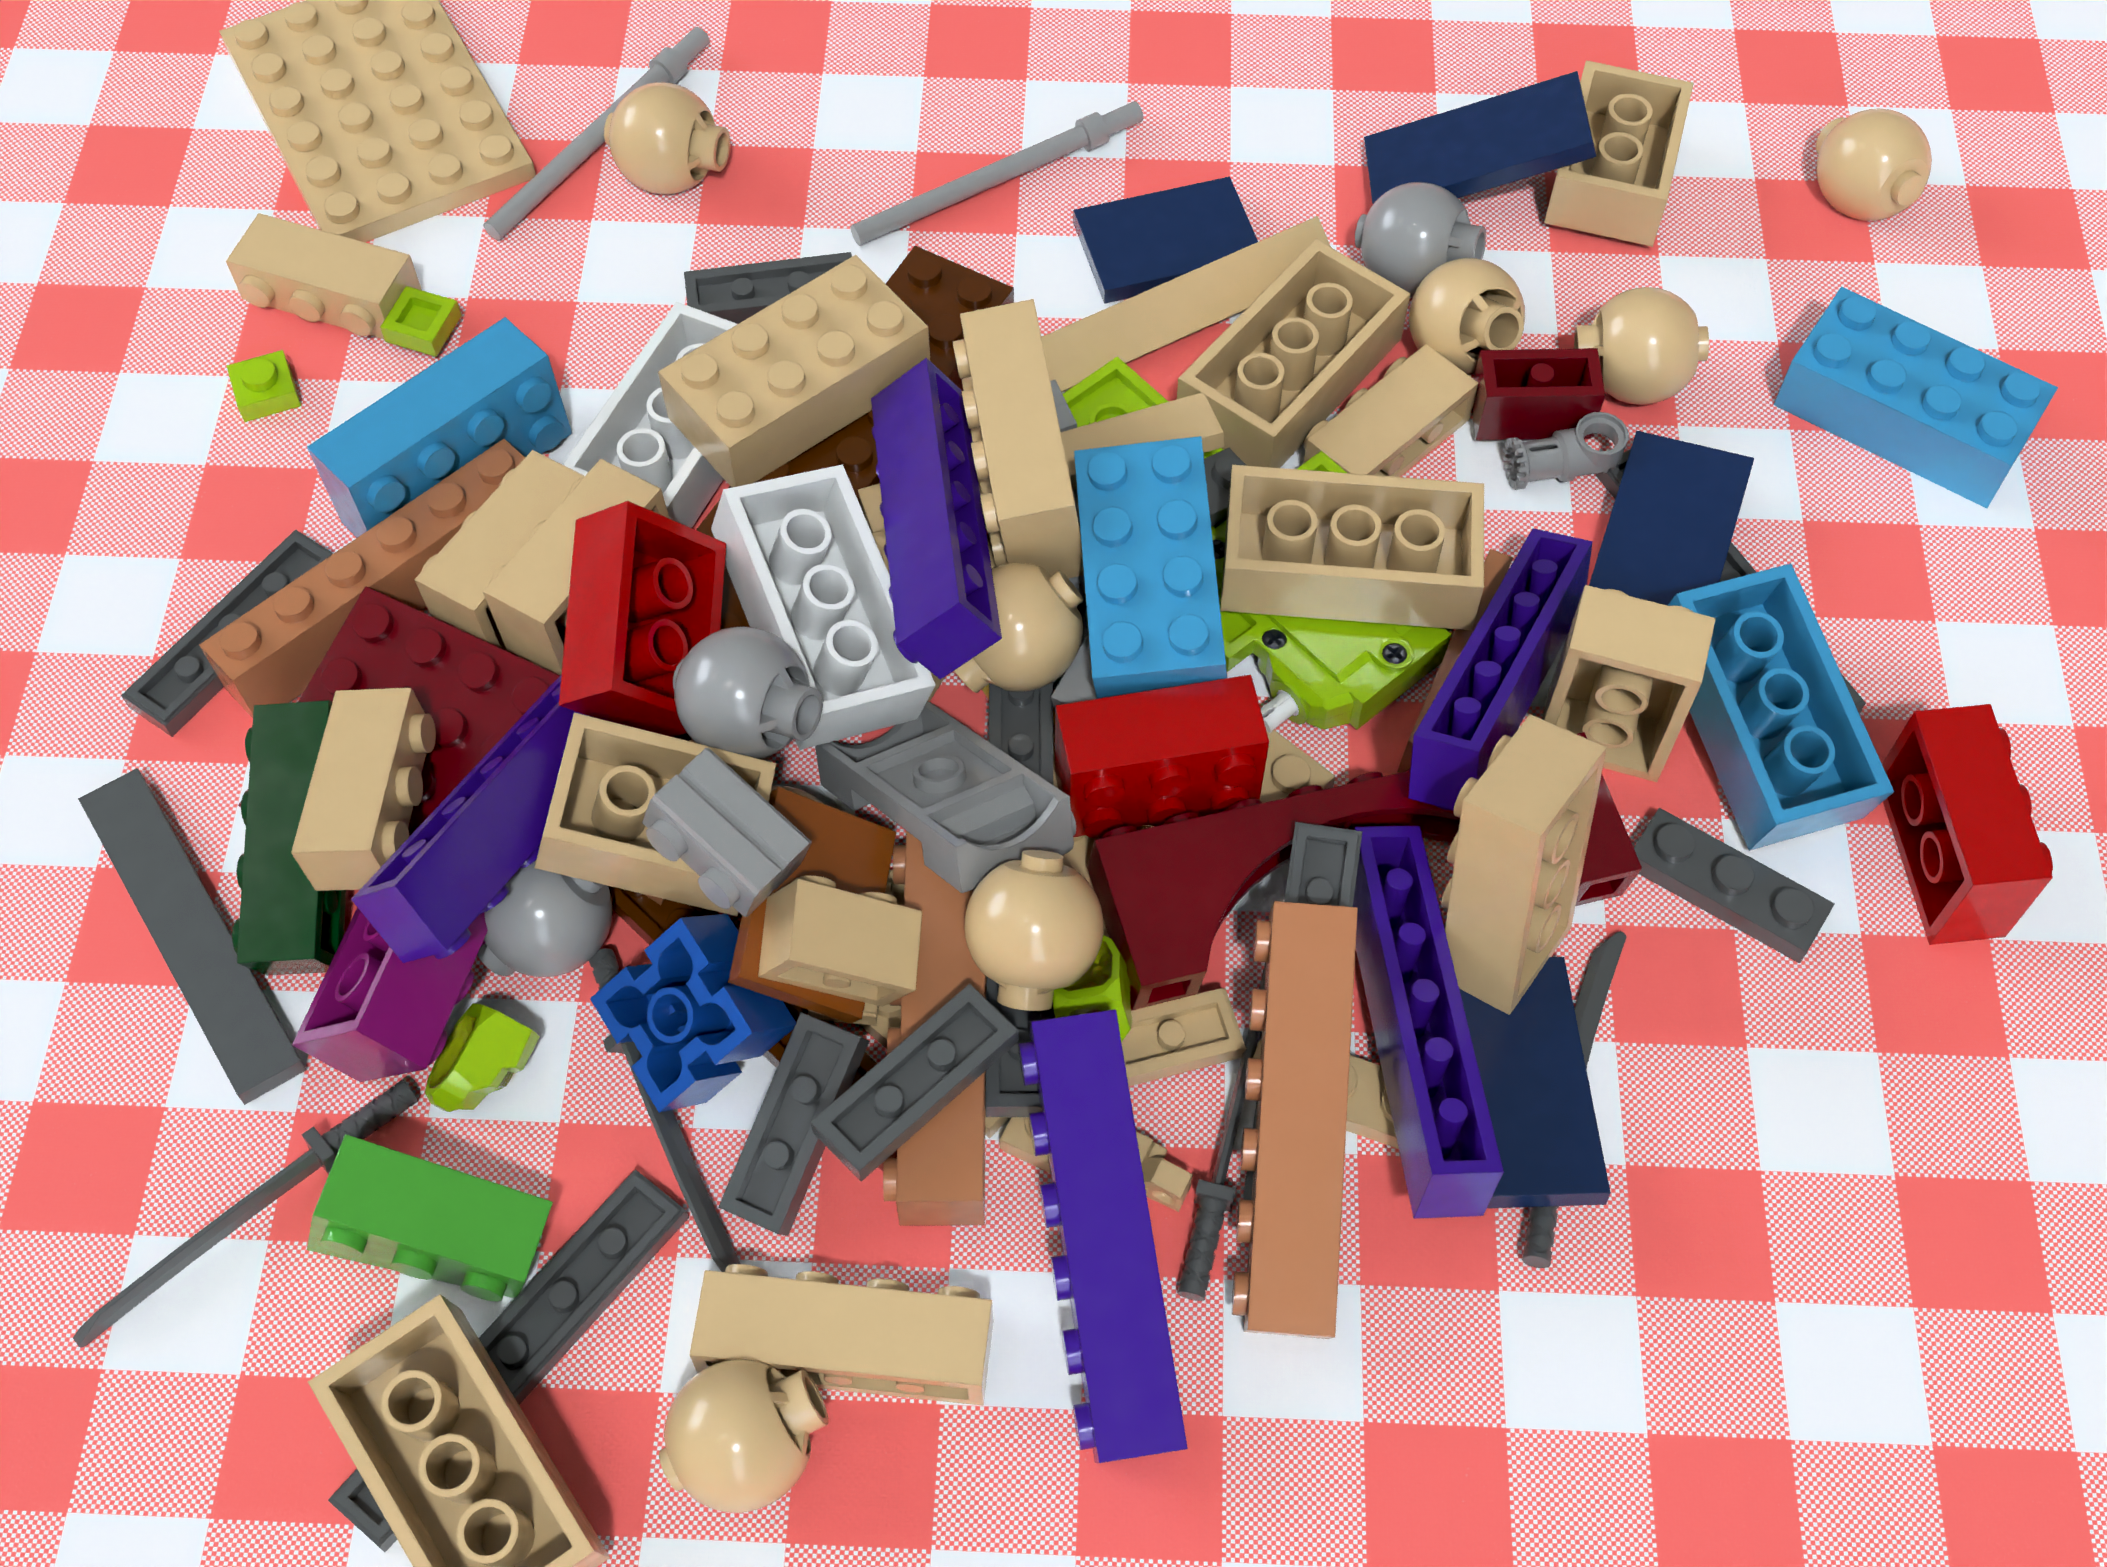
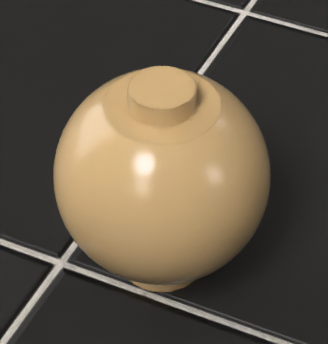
[604,82,730,195]
[1816,108,1932,221]
[1409,258,1525,375]
[1574,287,1709,405]
[954,563,1083,693]
[964,850,1104,1011]
[659,1359,829,1513]

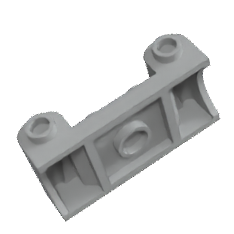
[815,701,1076,893]

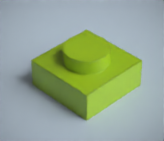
[380,286,462,357]
[226,350,301,422]

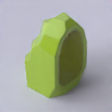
[1053,935,1132,1043]
[425,1003,540,1112]

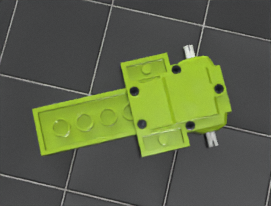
[1063,356,1451,734]

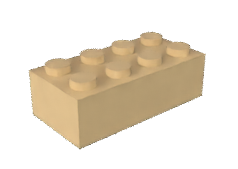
[1177,239,1410,468]
[658,255,930,488]
[953,299,1084,578]
[1220,465,1484,630]
[1441,714,1607,1015]
[308,1294,611,1567]

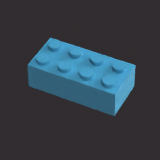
[1774,286,2058,509]
[307,317,572,538]
[1074,436,1227,699]
[1667,563,1894,851]

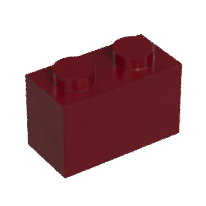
[1472,348,1605,440]

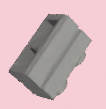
[642,747,812,917]

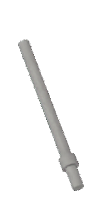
[483,27,710,241]
[850,101,1144,246]

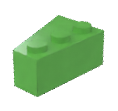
[307,1134,553,1302]

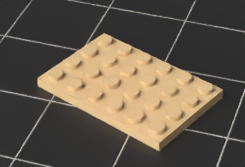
[219,0,536,242]

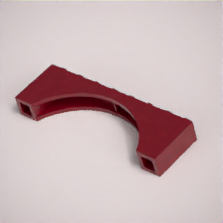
[1087,732,1642,1010]

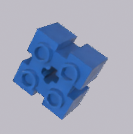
[590,914,796,1113]

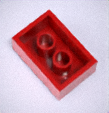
[559,501,726,737]
[1055,675,1269,839]
[1882,704,2053,945]

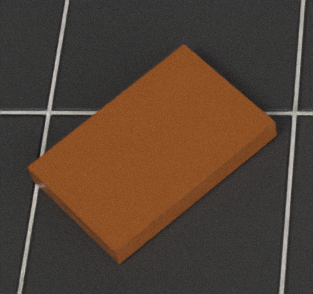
[728,787,896,1024]

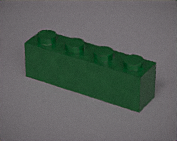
[232,700,346,976]

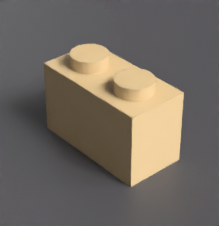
[758,876,922,1007]

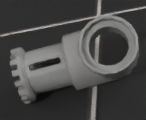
[1503,412,1629,490]

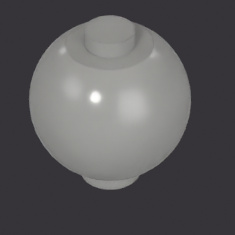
[1355,182,1486,297]
[673,627,823,759]
[477,861,613,977]

